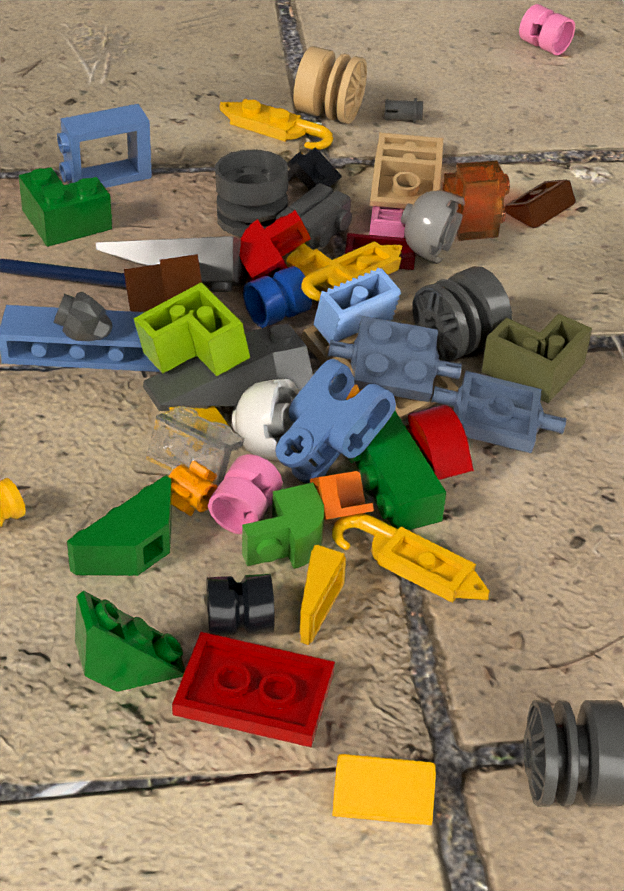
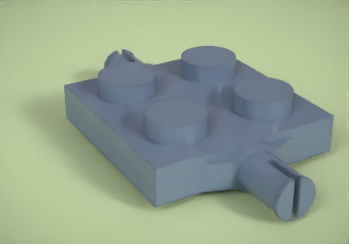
[328,316,462,402]
[431,371,566,453]

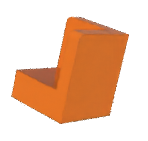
[310,471,374,520]

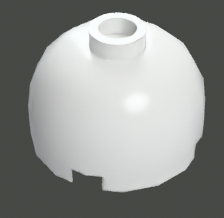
[232,379,299,460]

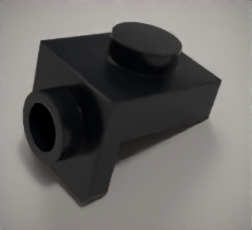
[287,147,342,190]

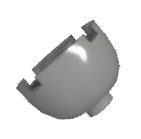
[401,190,465,264]

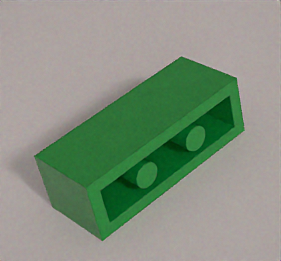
[348,411,446,530]

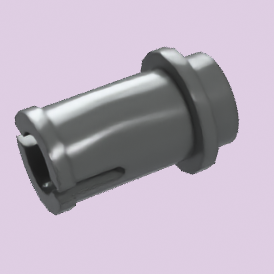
[385,98,423,123]

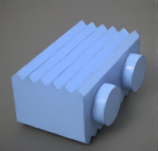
[313,268,401,344]

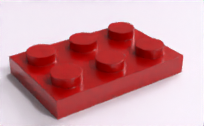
[172,632,335,748]

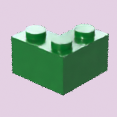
[18,167,112,247]

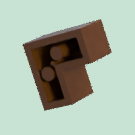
[124,254,202,312]

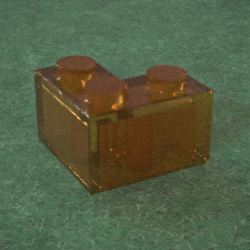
[442,160,510,241]

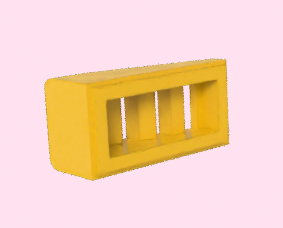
[300,545,346,645]

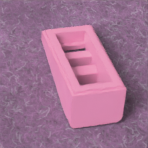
[369,206,405,238]

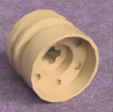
[293,46,367,124]

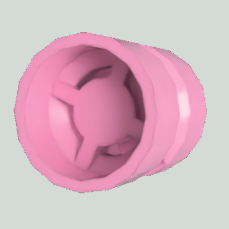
[519,4,575,55]
[208,454,283,534]

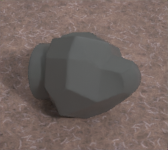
[53,292,113,341]

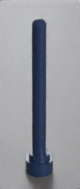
[0,259,126,288]

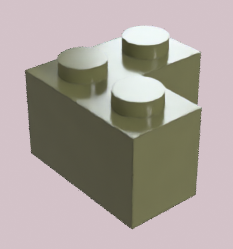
[482,313,592,403]

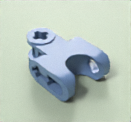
[275,359,396,483]

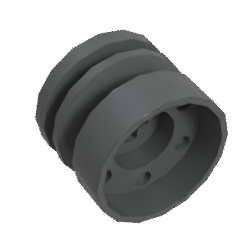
[215,149,288,237]
[412,266,512,362]
[523,700,624,807]

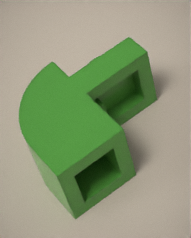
[242,482,324,569]

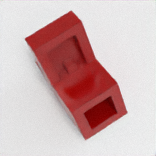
[239,210,311,280]
[405,405,474,480]

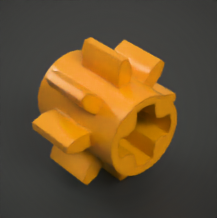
[169,460,218,516]

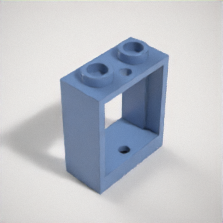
[57,104,152,188]

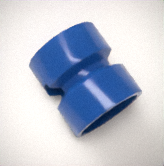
[243,266,312,328]

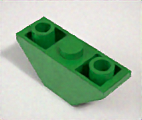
[67,475,172,576]
[75,590,186,692]

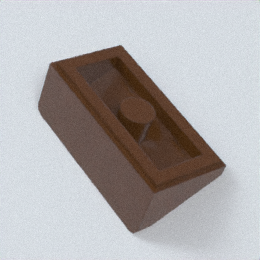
[503,179,576,228]

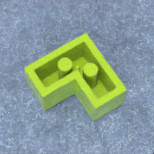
[133,282,250,376]

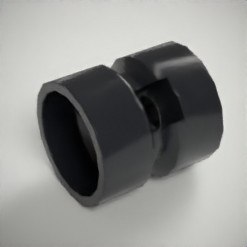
[206,574,275,636]

